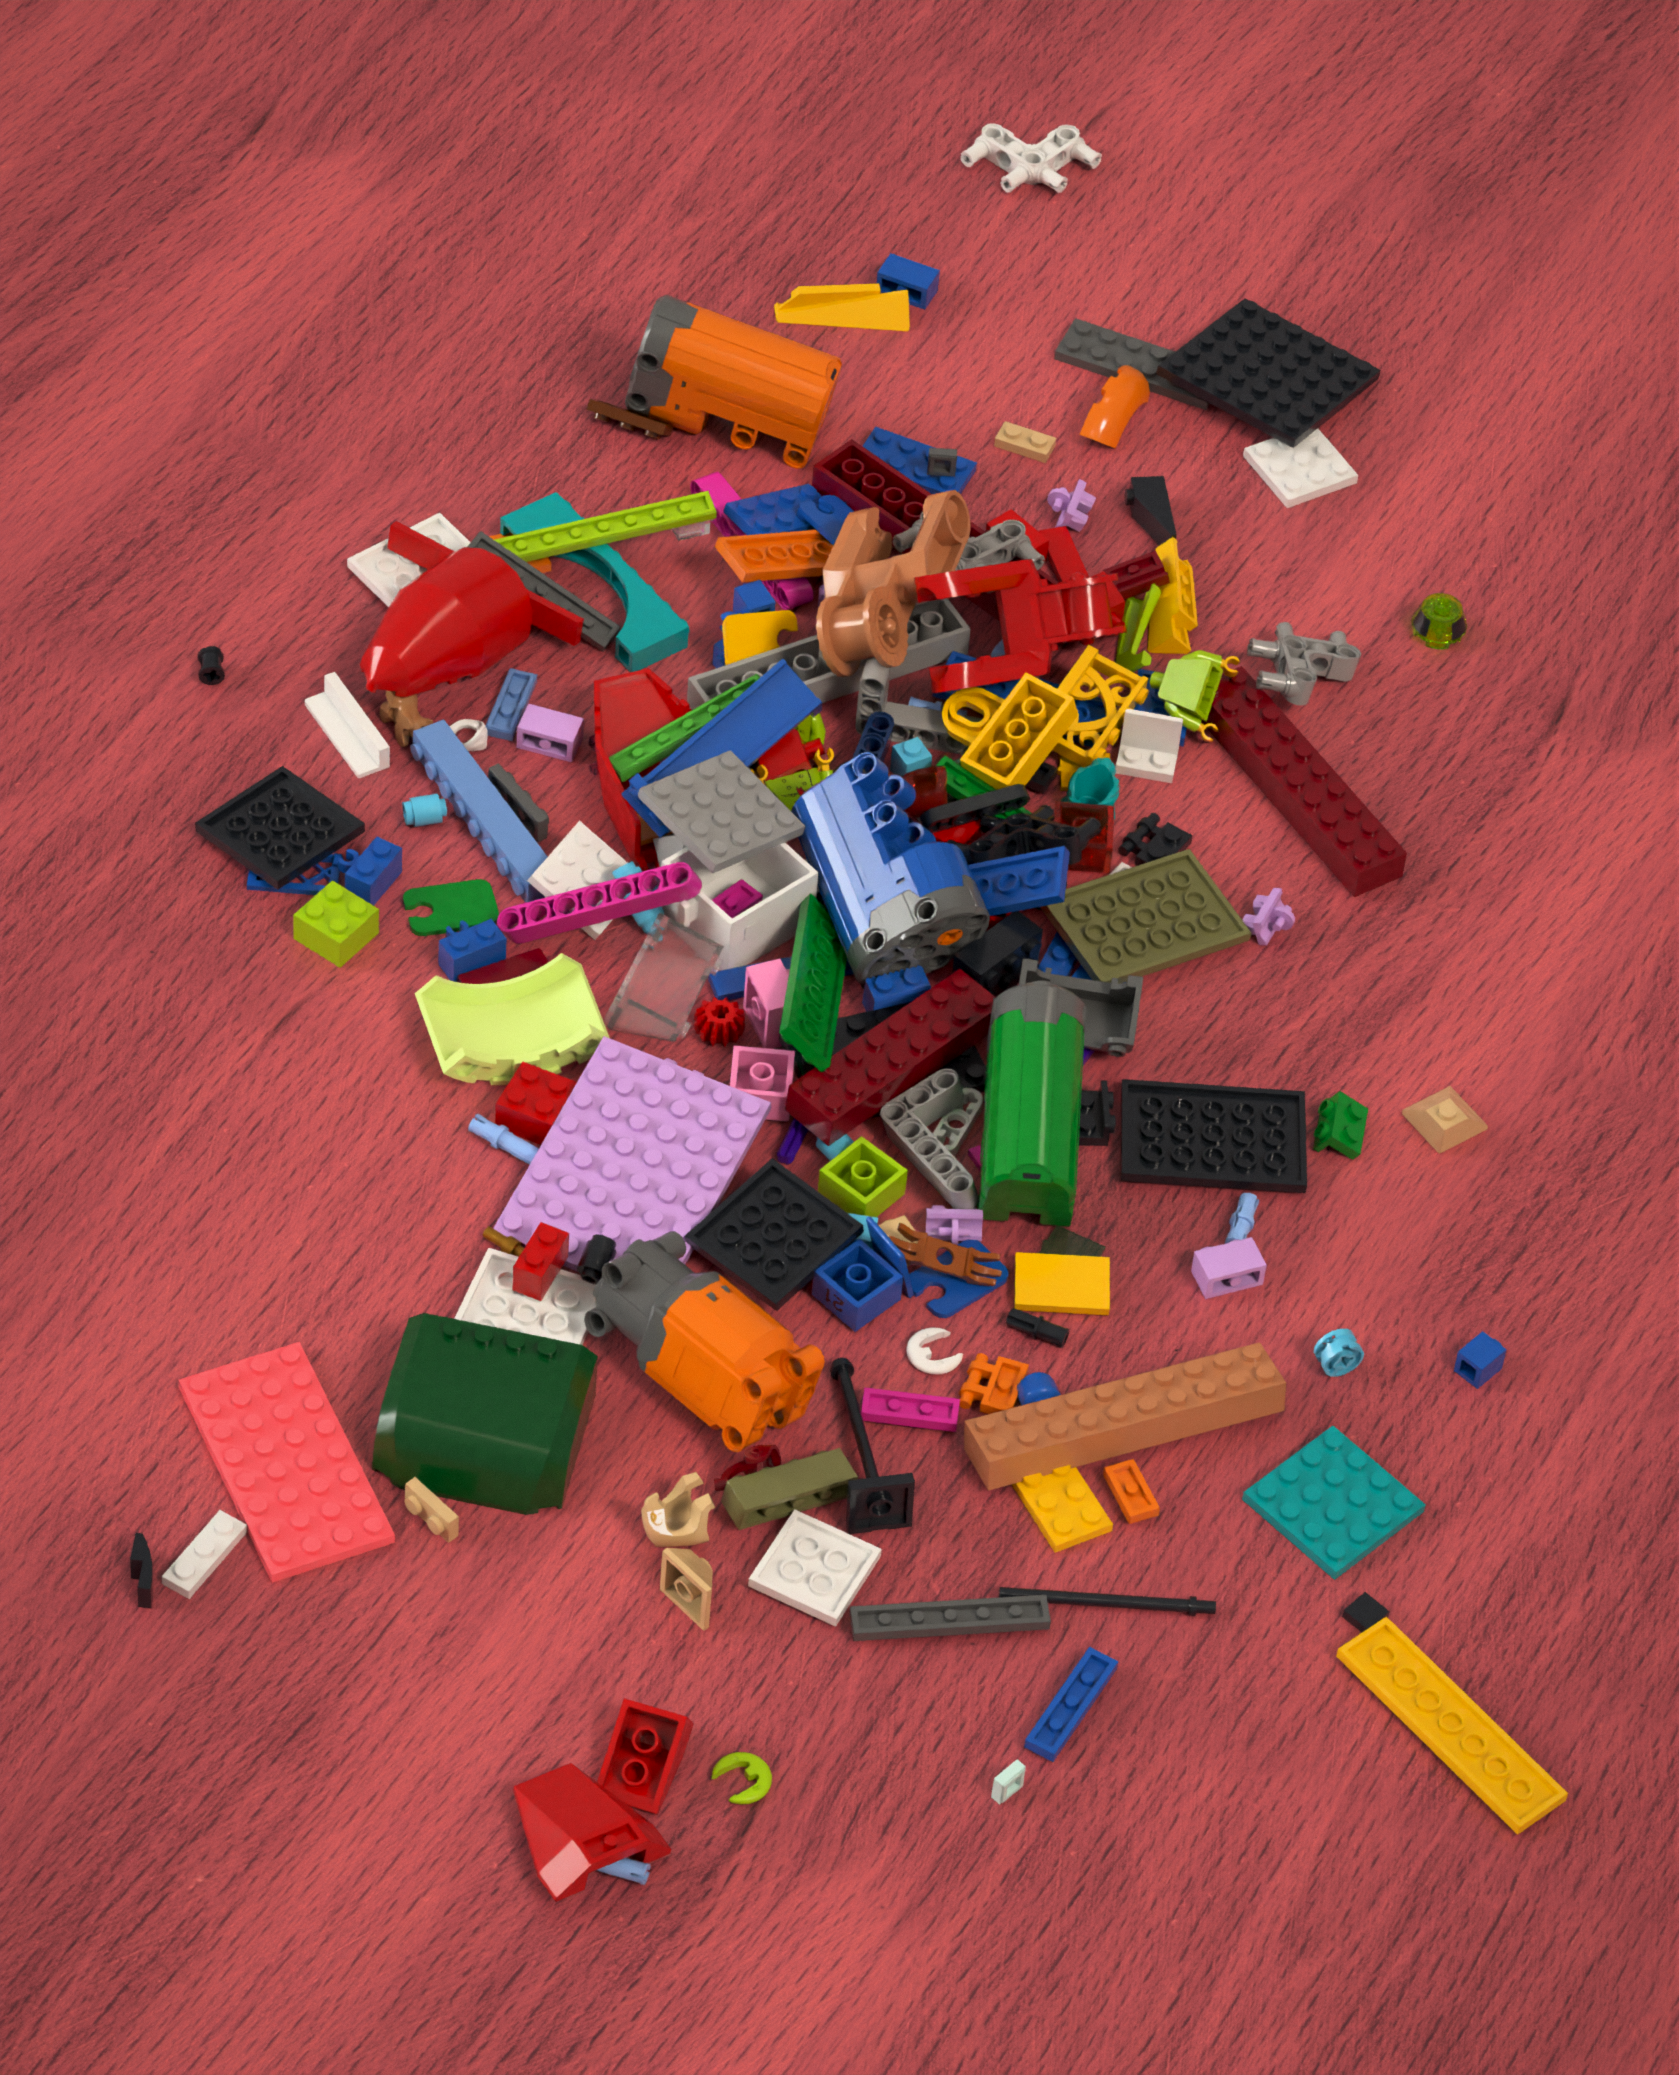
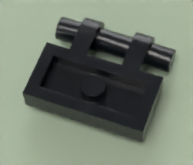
[1118,813,1192,866]

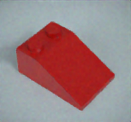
[597,1698,694,1815]

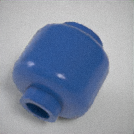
[1017,1372,1061,1406]

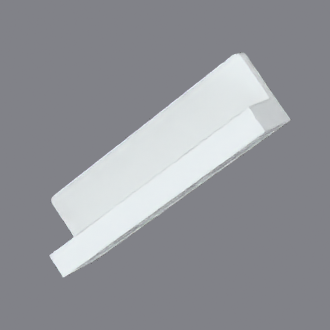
[305,672,390,778]

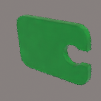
[403,879,499,936]

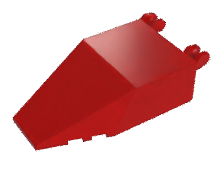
[594,668,692,872]

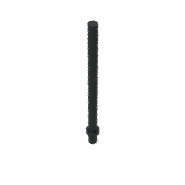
[999,1587,1216,1616]

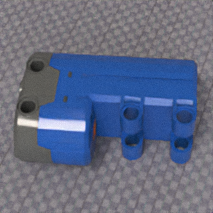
[791,752,990,989]

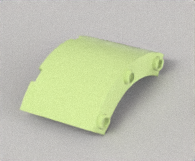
[415,953,610,1085]

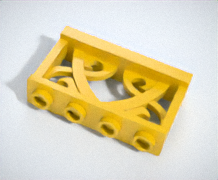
[1053,645,1149,767]

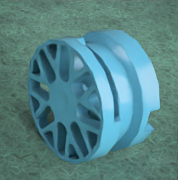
[1313,1328,1364,1377]

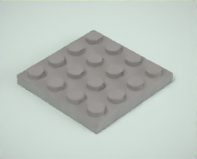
[638,750,805,874]

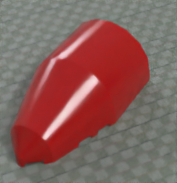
[360,547,533,697]

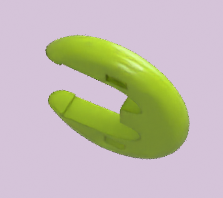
[711,1752,772,1804]

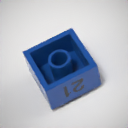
[812,1239,903,1332]

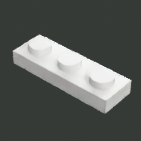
[162,1510,247,1599]

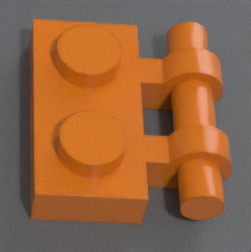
[959,1353,1029,1414]

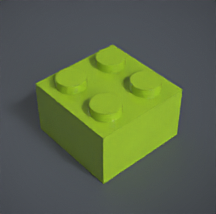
[293,880,379,968]
[818,1136,908,1217]

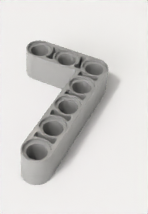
[855,658,982,755]
[880,1068,979,1209]

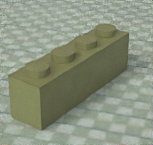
[721,1448,858,1530]

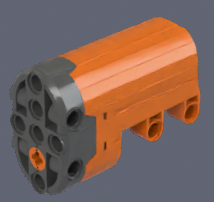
[625,294,842,469]

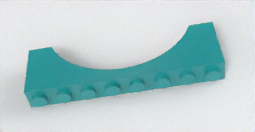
[500,492,690,672]

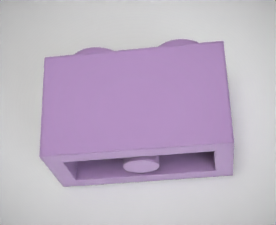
[516,704,584,762]
[1191,1237,1267,1299]

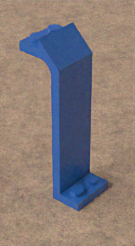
[621,659,822,838]

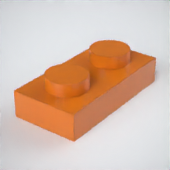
[1103,1459,1160,1524]

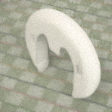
[906,1327,963,1375]

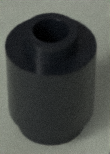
[577,1234,617,1284]

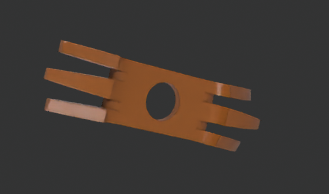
[889,1223,1002,1286]

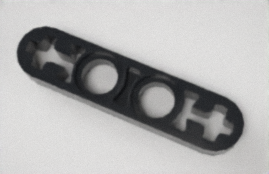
[920,784,1030,833]

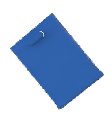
[866,1216,914,1298]

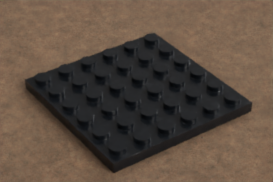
[1156,298,1381,448]

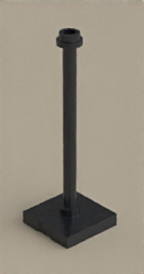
[830,1358,915,1534]

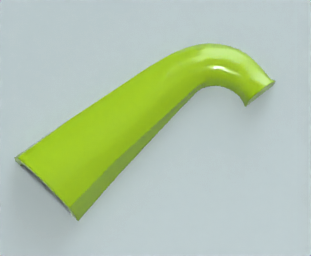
[1116,583,1161,672]

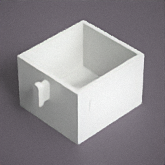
[661,843,818,971]

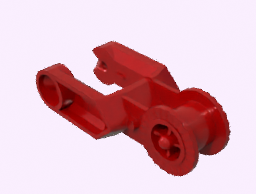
[914,559,1127,693]

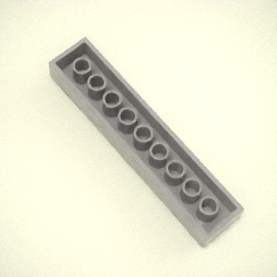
[687,598,971,710]

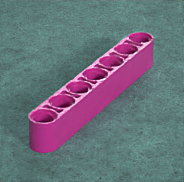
[690,472,813,610]
[497,862,702,944]

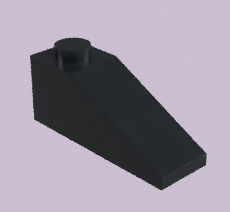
[1124,476,1177,546]

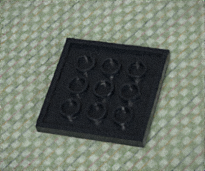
[195,766,365,890]
[685,1158,864,1311]

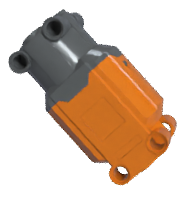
[584,1231,825,1452]

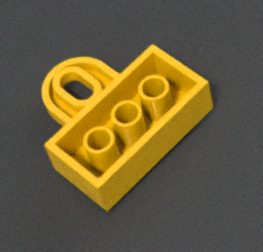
[942,673,1078,790]

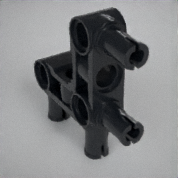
[946,805,1101,865]

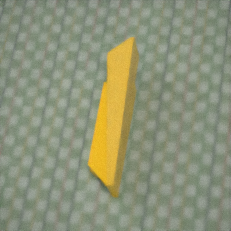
[774,283,910,331]

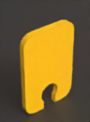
[722,610,798,665]

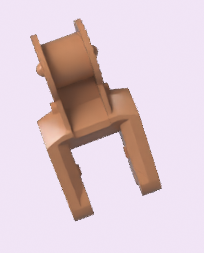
[816,490,971,677]

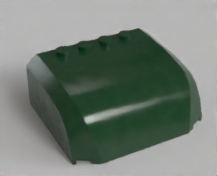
[372,1313,598,1515]

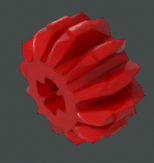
[694,996,745,1047]

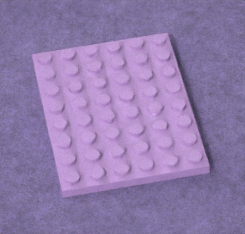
[493,1036,771,1272]

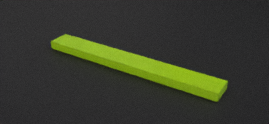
[494,491,717,562]

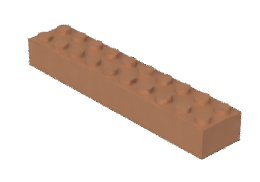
[964,1342,1286,1491]

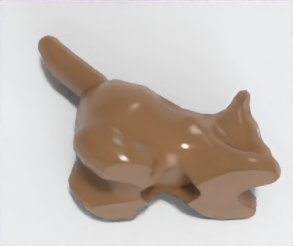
[379,691,433,747]

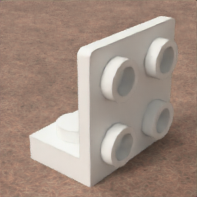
[1115,709,1183,783]

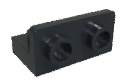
[1079,1080,1116,1146]

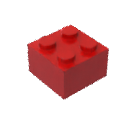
[495,1062,577,1145]

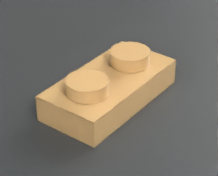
[994,421,1056,463]
[404,1477,459,1543]

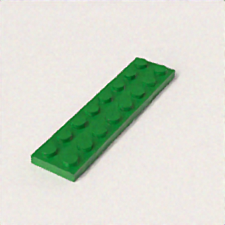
[779,893,847,1072]

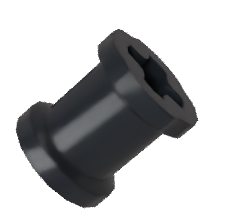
[197,646,225,685]

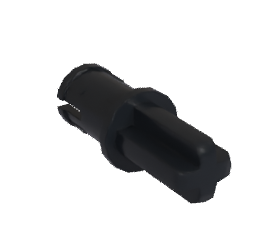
[1006,1308,1070,1348]

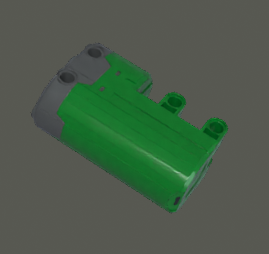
[977,981,1087,1227]

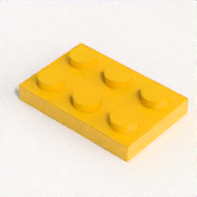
[1012,1465,1113,1553]

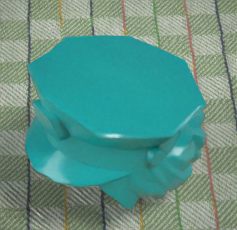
[1061,757,1120,829]

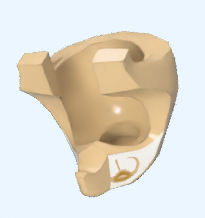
[641,1472,715,1547]

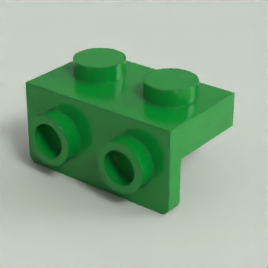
[1313,1091,1368,1160]

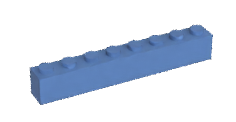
[410,719,548,903]

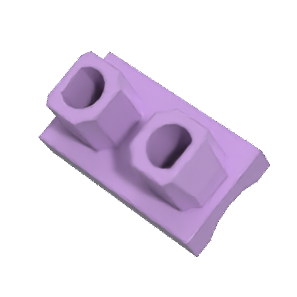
[1047,479,1096,532]
[1242,888,1295,946]
[925,1205,983,1245]

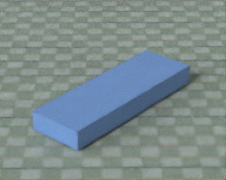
[485,668,538,741]

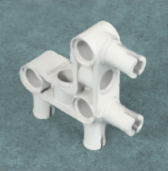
[961,123,1102,193]

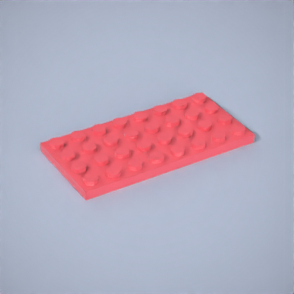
[179,1342,395,1583]

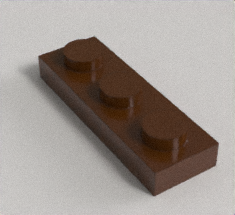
[587,399,673,439]

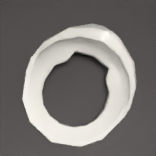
[450,719,488,751]

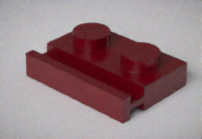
[1103,551,1170,600]

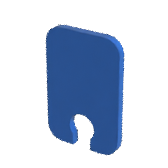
[798,495,854,546]
[909,1240,1009,1318]

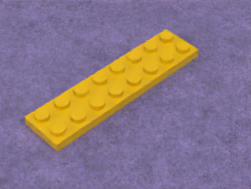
[1336,1617,1568,1835]

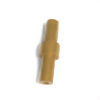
[483,1226,524,1257]

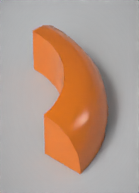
[1079,365,1150,449]

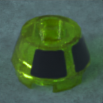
[1411,593,1467,649]

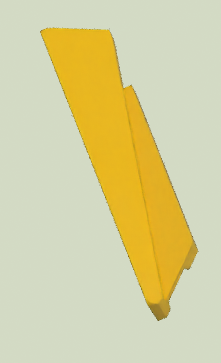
[1147,537,1198,654]

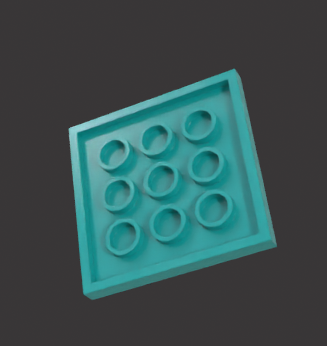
[1242,1426,1426,1580]

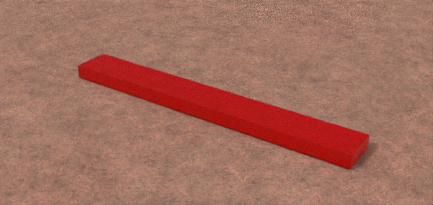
[387,521,584,646]

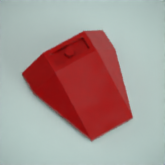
[513,1763,672,1902]

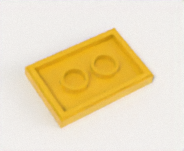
[1014,1252,1110,1315]

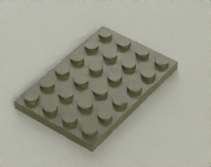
[1040,849,1252,984]

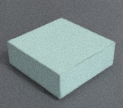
[991,1759,1026,1805]

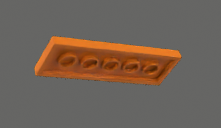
[715,530,833,583]

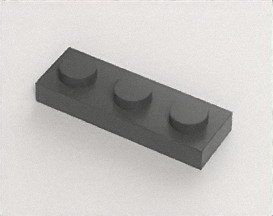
[488,763,549,843]

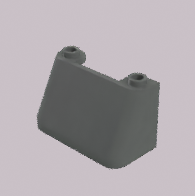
[1018,958,1144,1057]

